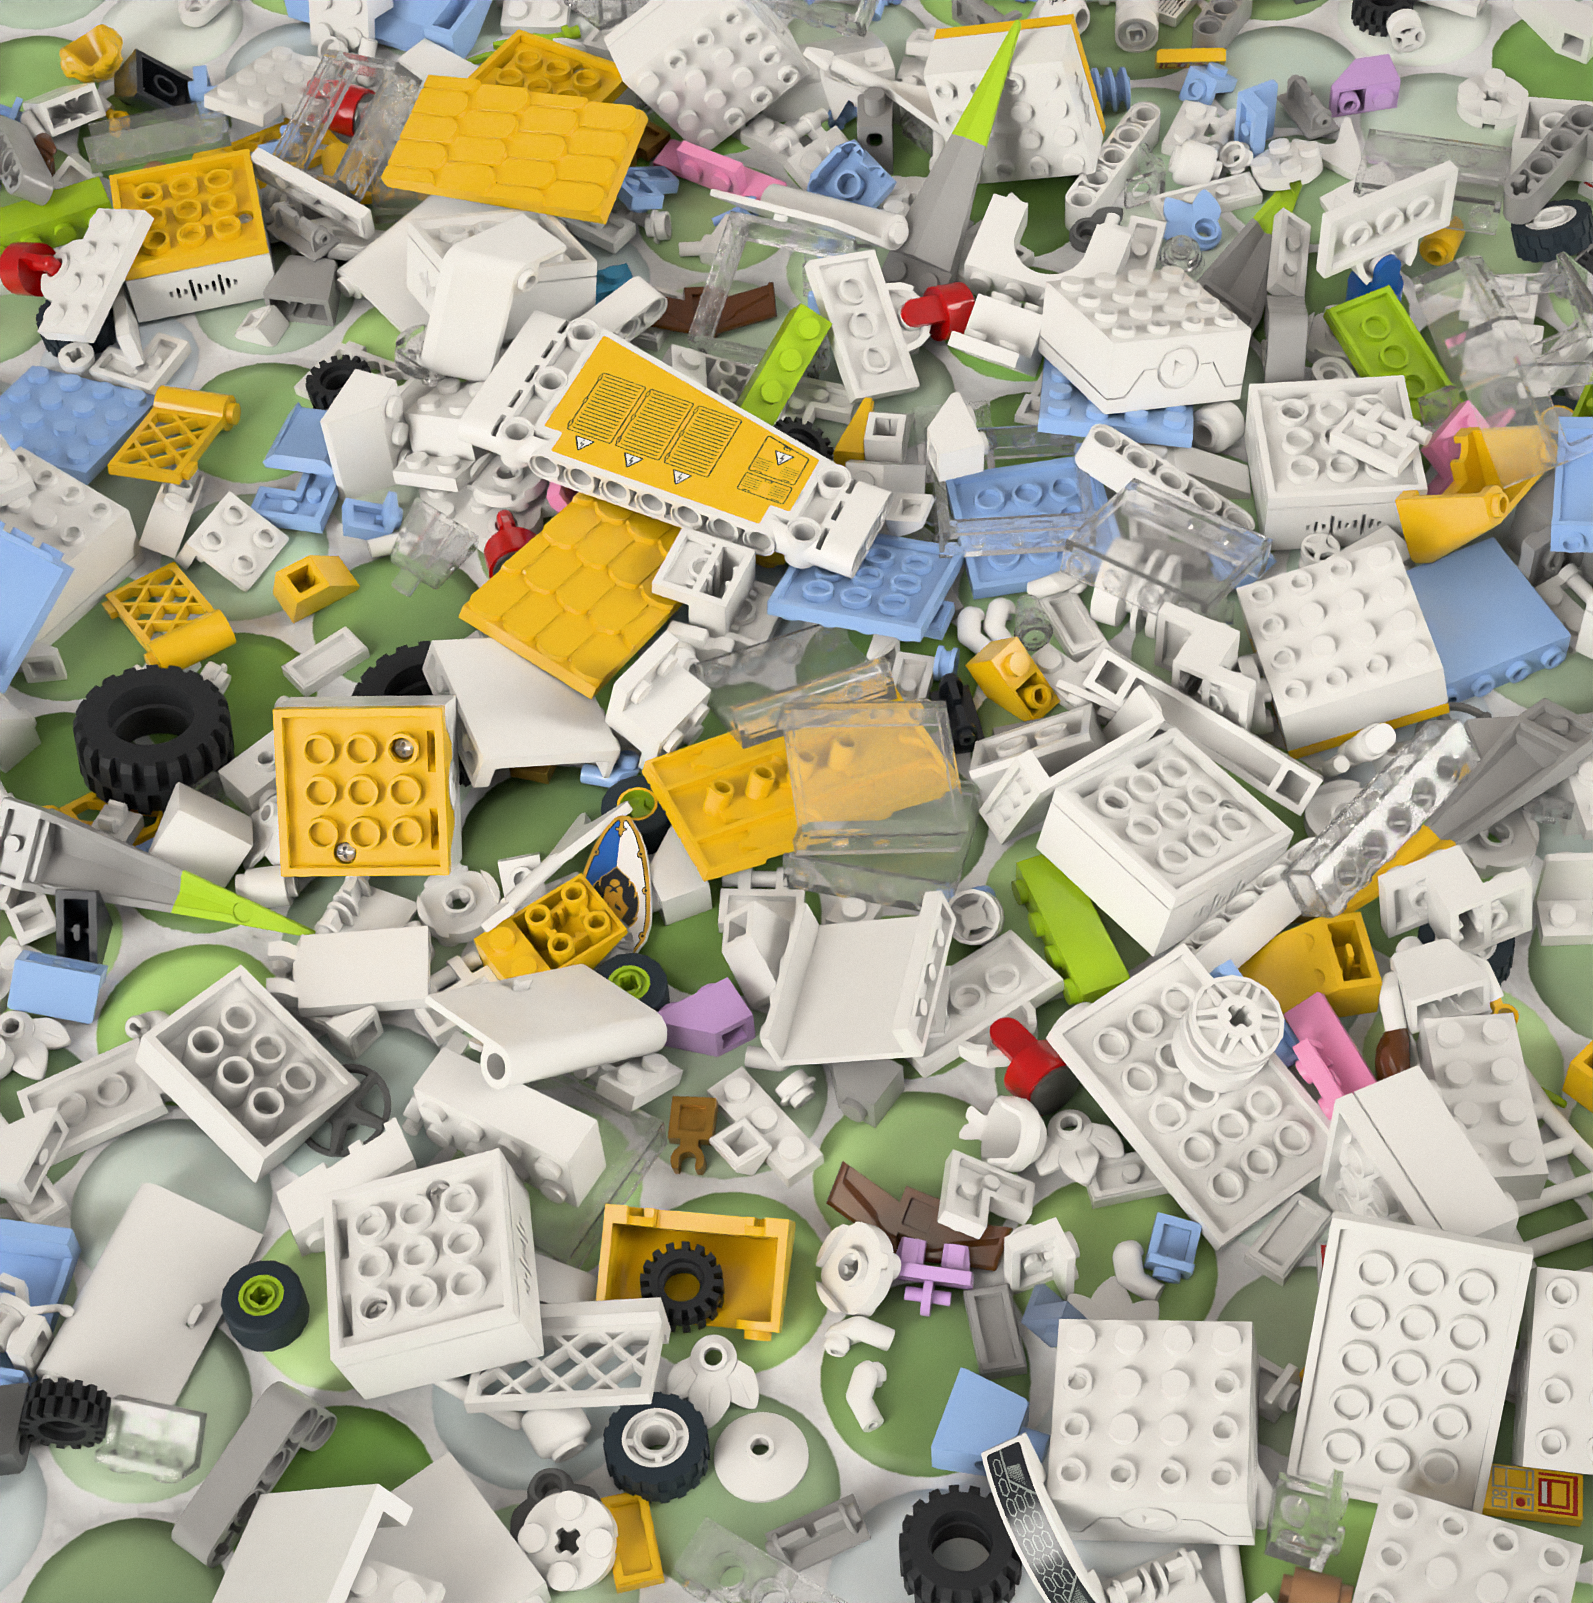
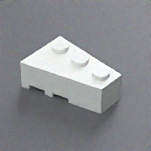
[276,1117,417,1257]

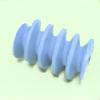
[1090,67,1131,112]

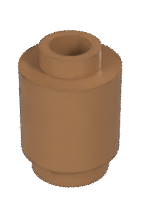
[1278,1566,1354,1603]

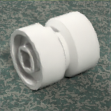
[1115,0,1159,53]
[948,889,1005,945]

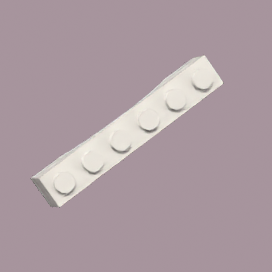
[1083,647,1324,816]

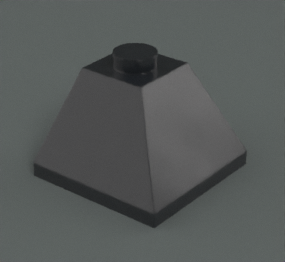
[114,49,196,127]

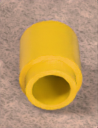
[1419,213,1465,266]

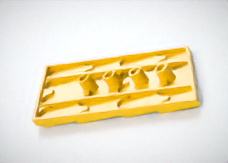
[381,75,648,225]
[458,492,684,699]
[642,676,958,882]

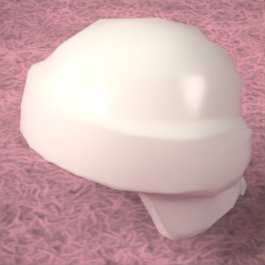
[959,1095,1047,1173]

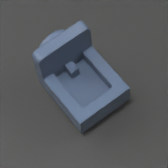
[1021,1284,1087,1348]

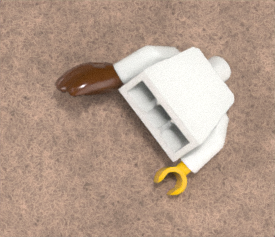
[20,82,130,177]
[1375,936,1519,1081]

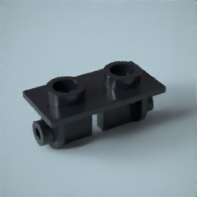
[929,673,985,756]

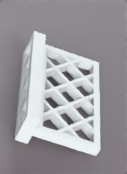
[464,1297,671,1413]

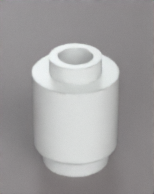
[235,865,300,908]

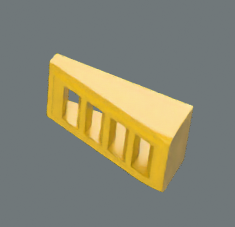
[833,397,874,467]

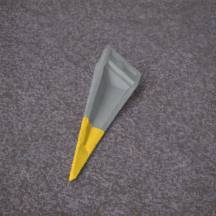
[1329,698,1593,916]

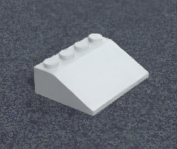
[759,31,895,123]
[135,965,361,1183]

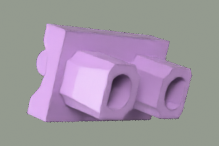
[896,1237,974,1317]

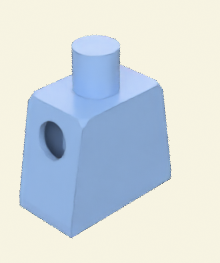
[931,1367,1051,1476]

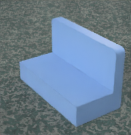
[1234,79,1278,166]
[7,950,108,1024]

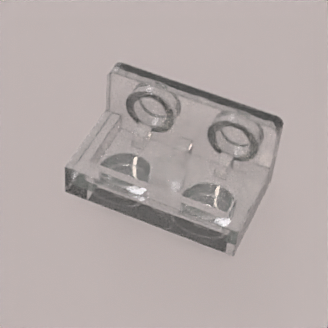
[94,1394,207,1483]
[1264,1469,1349,1573]

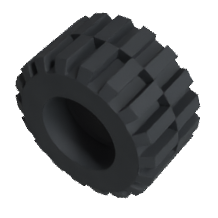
[899,1484,1022,1603]

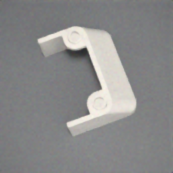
[421,213,567,382]

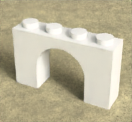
[964,194,1132,308]

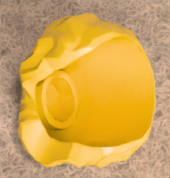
[59,24,123,83]

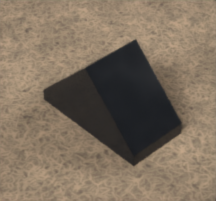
[55,889,113,965]

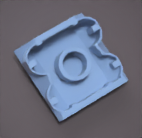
[807,139,897,209]
[263,402,333,476]

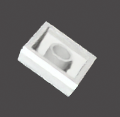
[148,782,253,888]

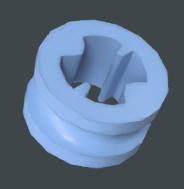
[933,645,960,681]

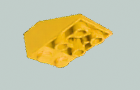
[474,873,628,980]
[1238,911,1382,1023]

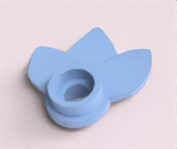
[1163,189,1222,251]

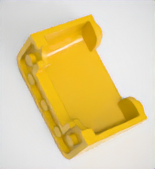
[1395,423,1557,564]
[596,1204,796,1341]

